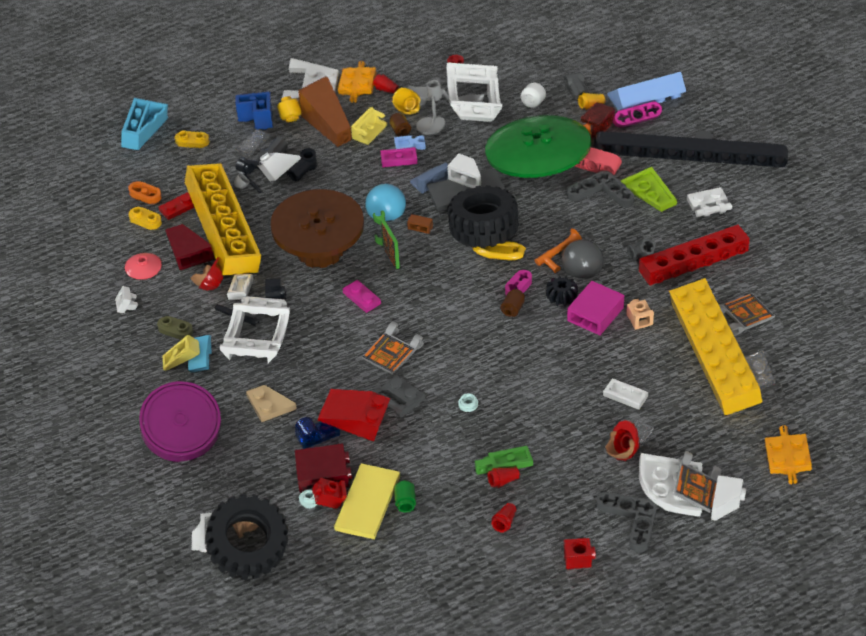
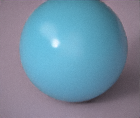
[365,184,406,221]

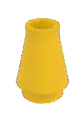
[578,93,605,110]

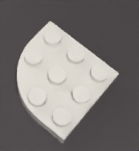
[639,453,702,517]

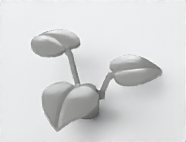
[408,80,484,135]

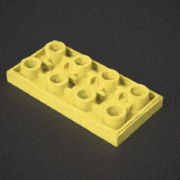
[334,464,400,539]

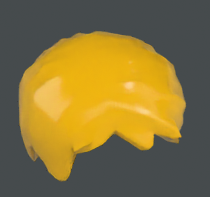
[392,88,420,115]

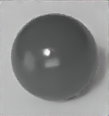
[561,239,603,278]

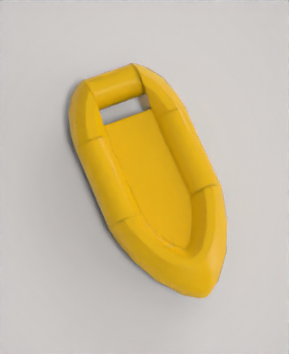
[472,241,526,261]

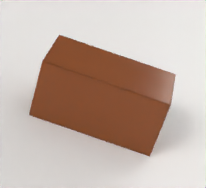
[407,214,433,234]

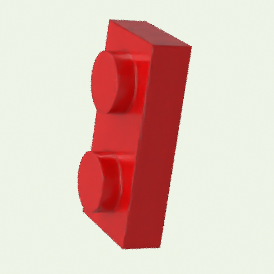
[158,192,195,220]

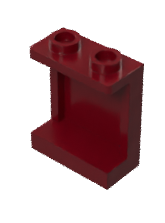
[295,443,352,494]

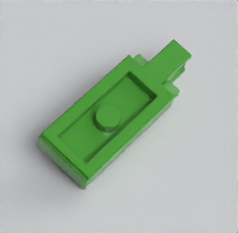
[475,446,533,475]

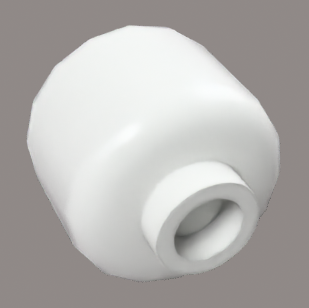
[521,83,546,108]

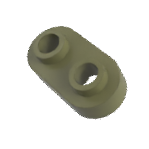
[157,316,193,340]

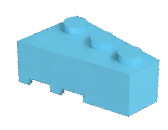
[121,98,168,150]

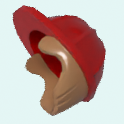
[190,257,223,290]
[605,420,640,461]

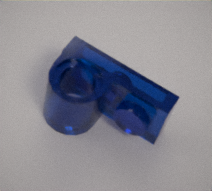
[295,417,340,449]

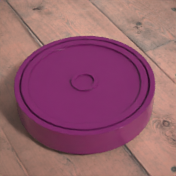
[139,381,221,462]

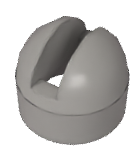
[234,173,250,189]

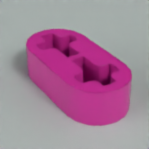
[505,270,532,295]

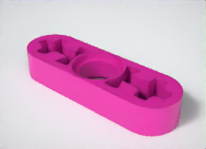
[613,102,662,128]

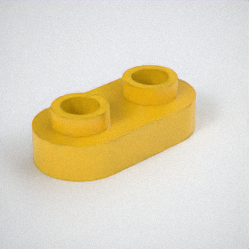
[175,131,210,148]
[129,207,162,230]

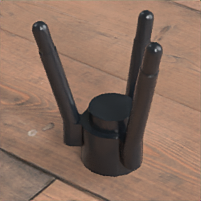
[236,157,262,193]

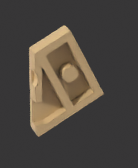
[246,385,297,422]

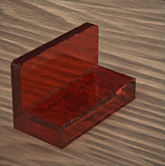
[581,102,615,138]

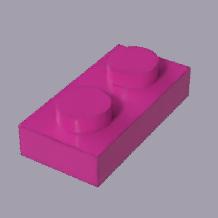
[381,147,417,167]
[343,280,381,313]

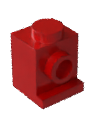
[312,478,347,509]

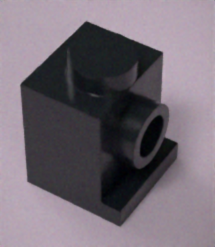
[265,278,286,301]

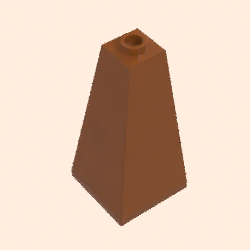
[298,76,352,147]

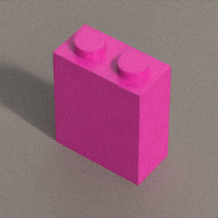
[567,281,624,335]

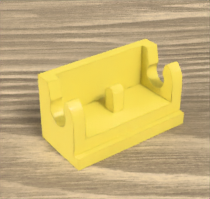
[351,107,387,145]

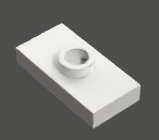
[227,274,253,300]
[603,378,648,410]

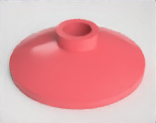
[125,253,162,280]

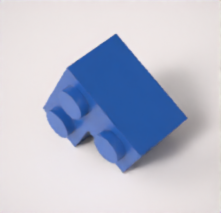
[236,92,273,130]

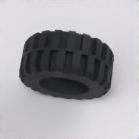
[448,185,519,248]
[205,494,289,580]

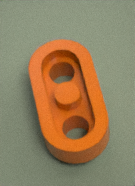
[128,181,162,204]

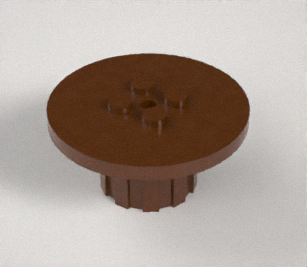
[270,189,364,268]

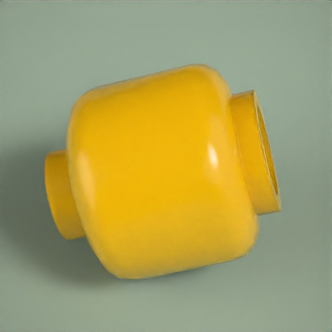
[277,96,302,123]

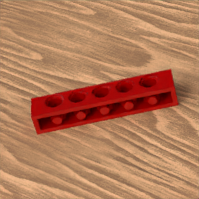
[639,224,750,285]

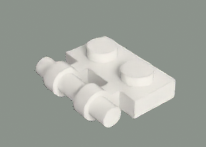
[687,187,732,217]

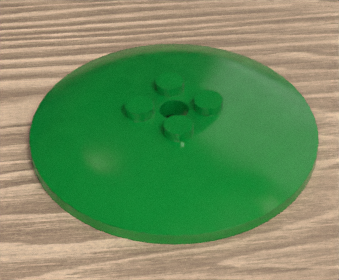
[485,115,591,178]

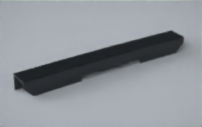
[214,304,259,326]

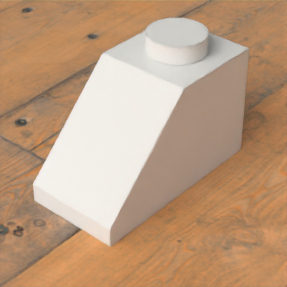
[257,153,301,181]
[448,153,481,188]
[711,475,746,521]

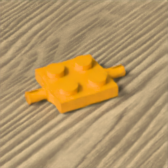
[338,61,377,103]
[765,425,812,484]

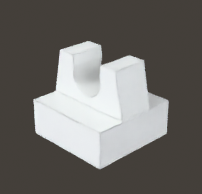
[115,286,138,313]

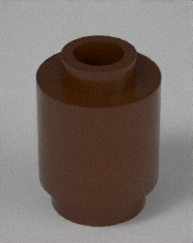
[390,113,411,137]
[500,289,525,317]

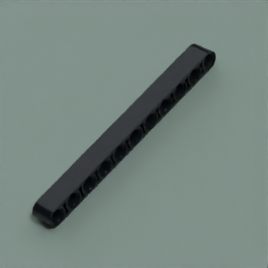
[593,131,788,168]

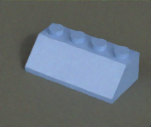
[607,72,686,111]

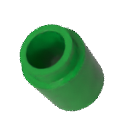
[394,481,416,513]

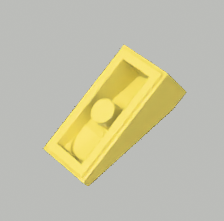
[162,335,200,371]

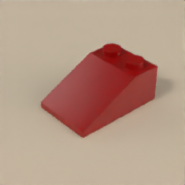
[318,389,390,441]

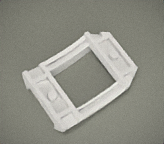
[447,63,502,122]
[220,296,290,363]

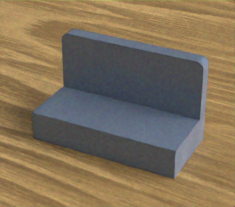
[410,162,448,194]

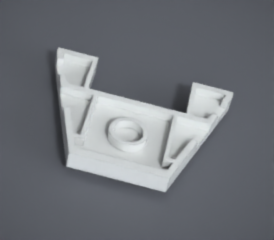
[282,58,339,101]

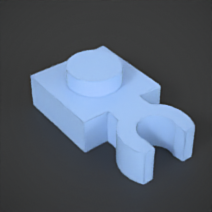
[394,135,426,150]

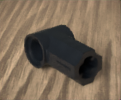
[286,148,318,182]

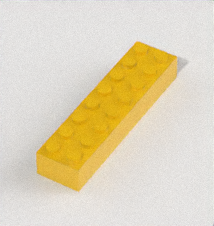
[185,164,261,275]
[669,278,762,415]

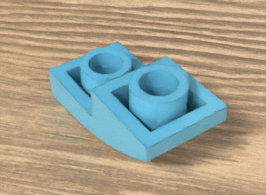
[188,335,212,372]

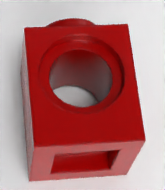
[564,538,596,569]

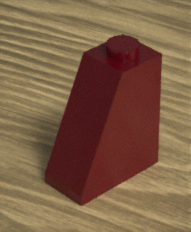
[165,224,215,270]

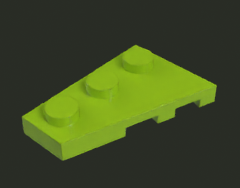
[621,167,677,212]

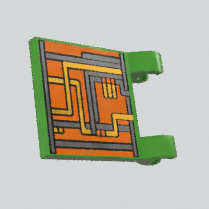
[373,211,400,269]

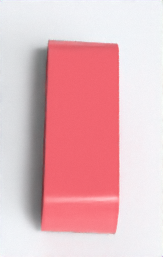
[574,147,622,175]

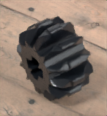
[546,276,578,306]

